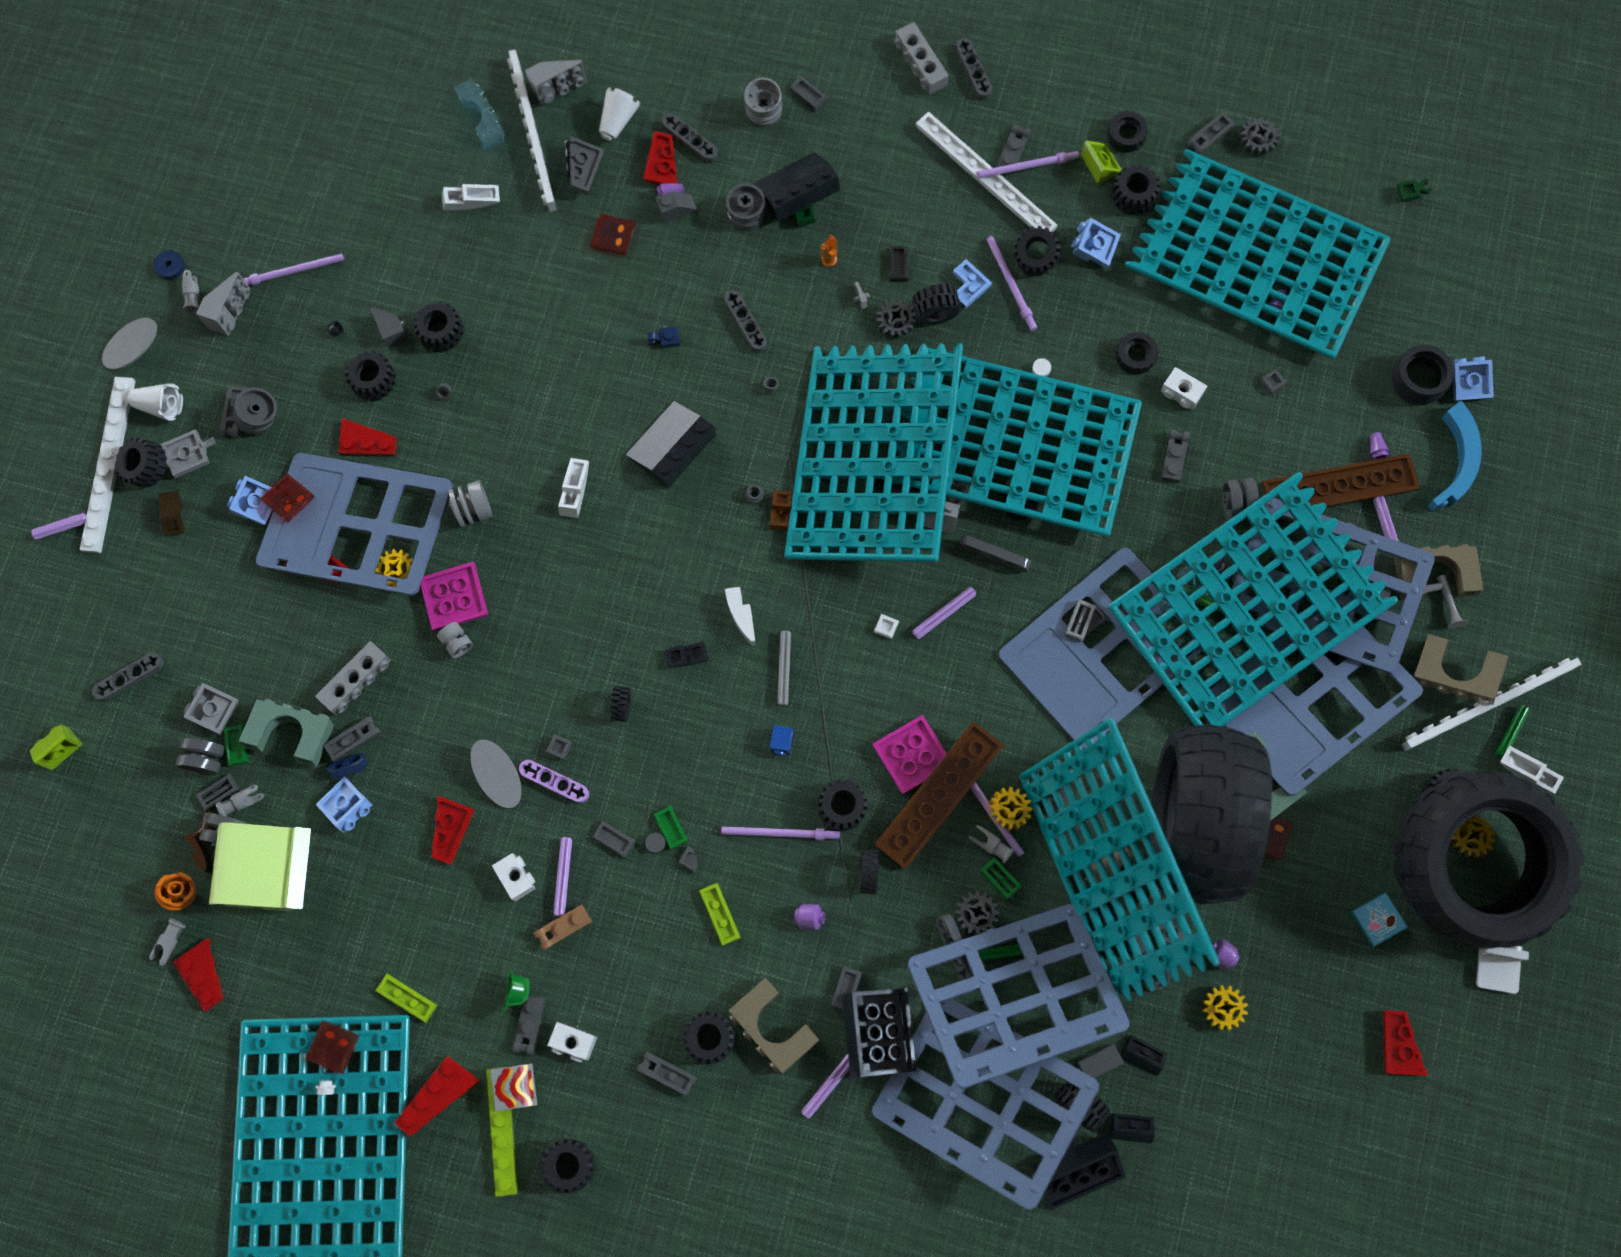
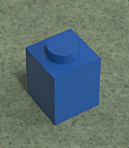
[770,725,794,757]

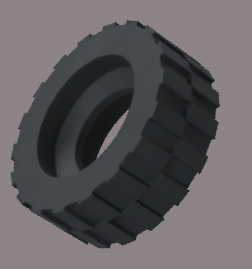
[1107,110,1148,153]
[1116,331,1159,375]
[859,849,878,894]

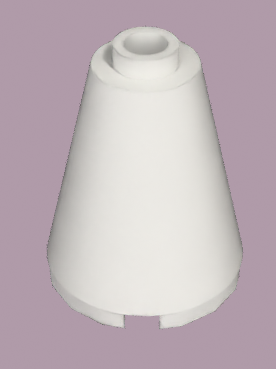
[599,87,640,141]
[127,383,183,421]

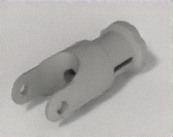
[182,270,199,313]
[216,785,264,817]
[969,825,1015,864]
[149,918,186,966]

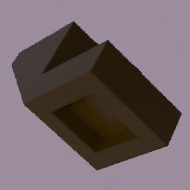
[159,491,185,536]

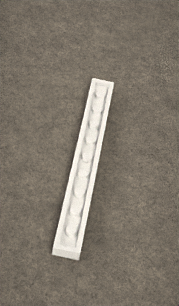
[507,50,557,212]
[916,112,1057,232]
[80,377,135,554]
[1401,658,1582,751]

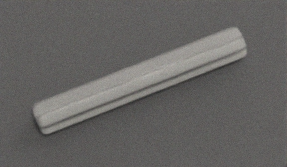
[777,631,791,706]

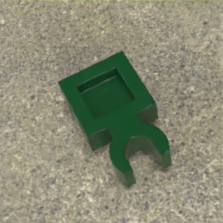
[1396,179,1432,202]
[795,205,816,226]

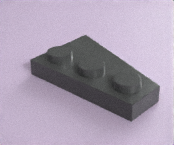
[569,136,604,195]

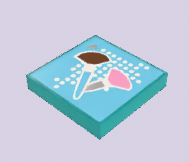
[1350,892,1408,948]

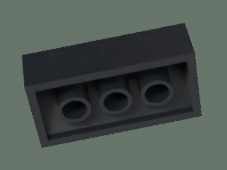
[1032,1132,1126,1210]

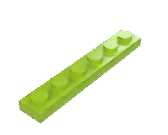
[487,1067,518,1197]

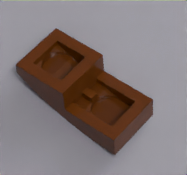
[770,490,793,531]
[184,833,213,874]

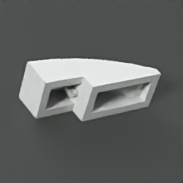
[442,184,500,210]
[558,458,589,518]
[725,587,756,646]
[1500,746,1564,797]

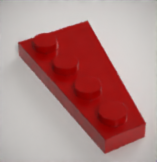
[394,1056,480,1137]

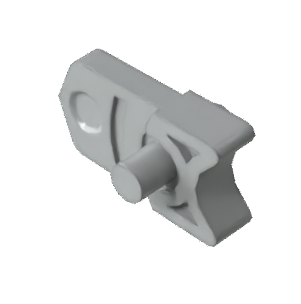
[853,282,870,309]

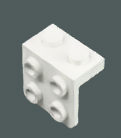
[1476,946,1529,994]

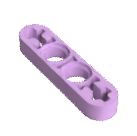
[519,760,590,803]

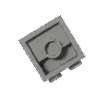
[183,683,239,735]

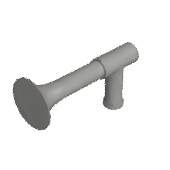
[1425,575,1468,629]

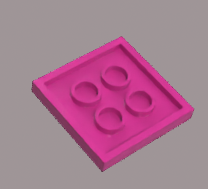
[421,562,489,632]
[872,715,947,795]

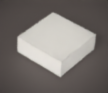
[874,614,899,640]

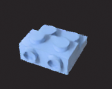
[1071,218,1120,268]
[1452,357,1494,401]
[227,476,281,526]
[316,776,372,833]

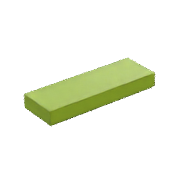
[699,883,741,946]
[376,974,438,1023]

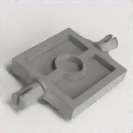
[161,430,216,478]

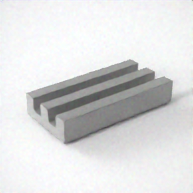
[1065,599,1096,642]

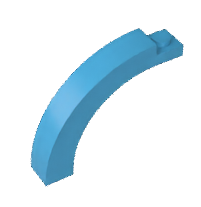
[1427,401,1482,512]

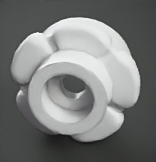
[315,1081,336,1095]

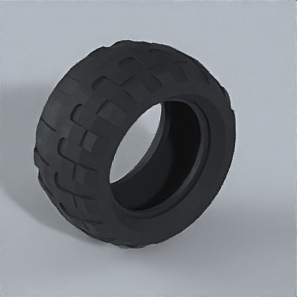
[1148,724,1272,904]
[1392,770,1584,949]

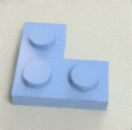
[953,259,992,309]

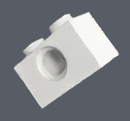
[1161,367,1207,410]
[492,853,535,902]
[548,1022,597,1063]

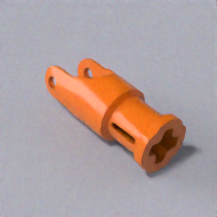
[821,235,837,267]

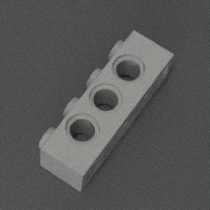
[894,22,949,94]
[315,641,391,715]

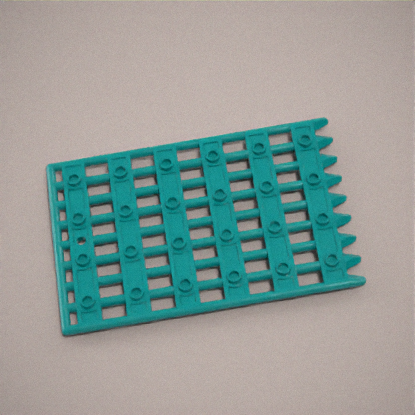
[1125,149,1390,359]
[784,343,963,562]
[883,347,1142,537]
[1108,472,1398,726]
[1019,718,1219,1001]
[228,1015,410,1257]

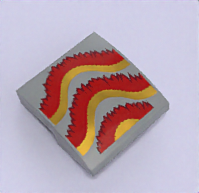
[491,1064,537,1112]

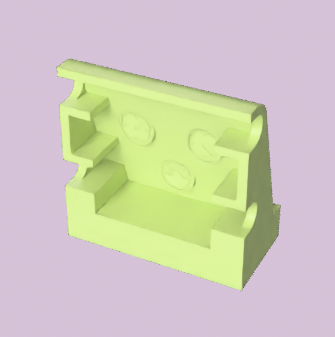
[209,823,311,912]

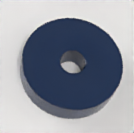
[154,250,185,280]

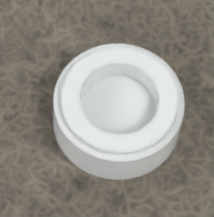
[1032,358,1051,377]

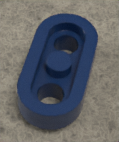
[327,753,367,779]

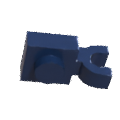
[647,326,680,348]

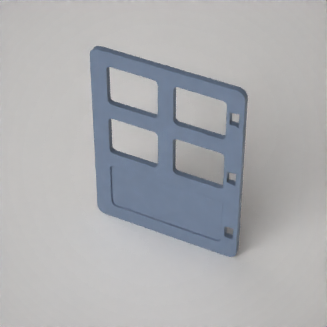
[256,453,453,596]
[999,548,1203,749]
[1210,607,1423,796]

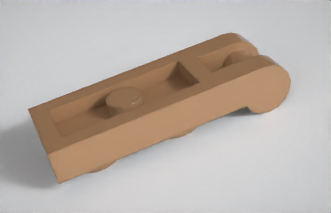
[533,904,592,950]

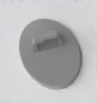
[102,318,157,369]
[471,739,521,808]

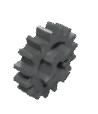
[1240,117,1280,156]
[877,299,916,339]
[955,890,999,935]

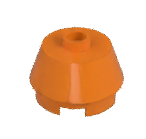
[154,872,197,912]

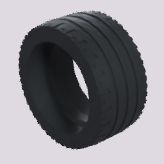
[1392,345,1454,405]

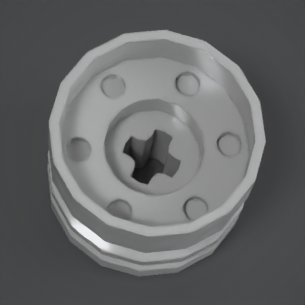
[744,78,782,126]
[448,480,493,527]

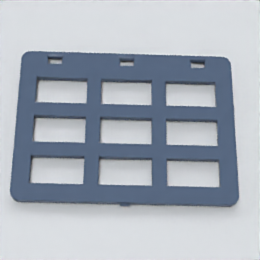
[1231,498,1435,673]
[908,904,1129,1088]
[872,999,1099,1210]

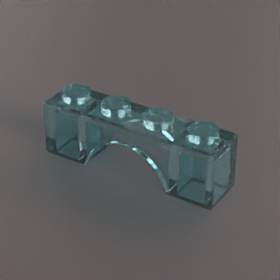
[454,78,505,151]

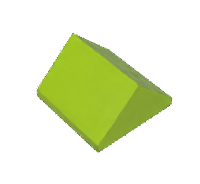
[1081,141,1121,185]

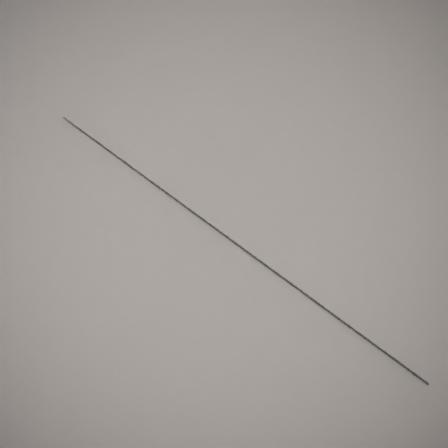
[788,453,852,916]

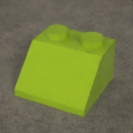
[30,724,83,770]

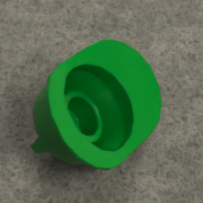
[501,969,530,1017]

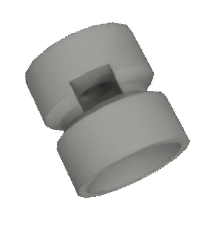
[437,622,473,658]

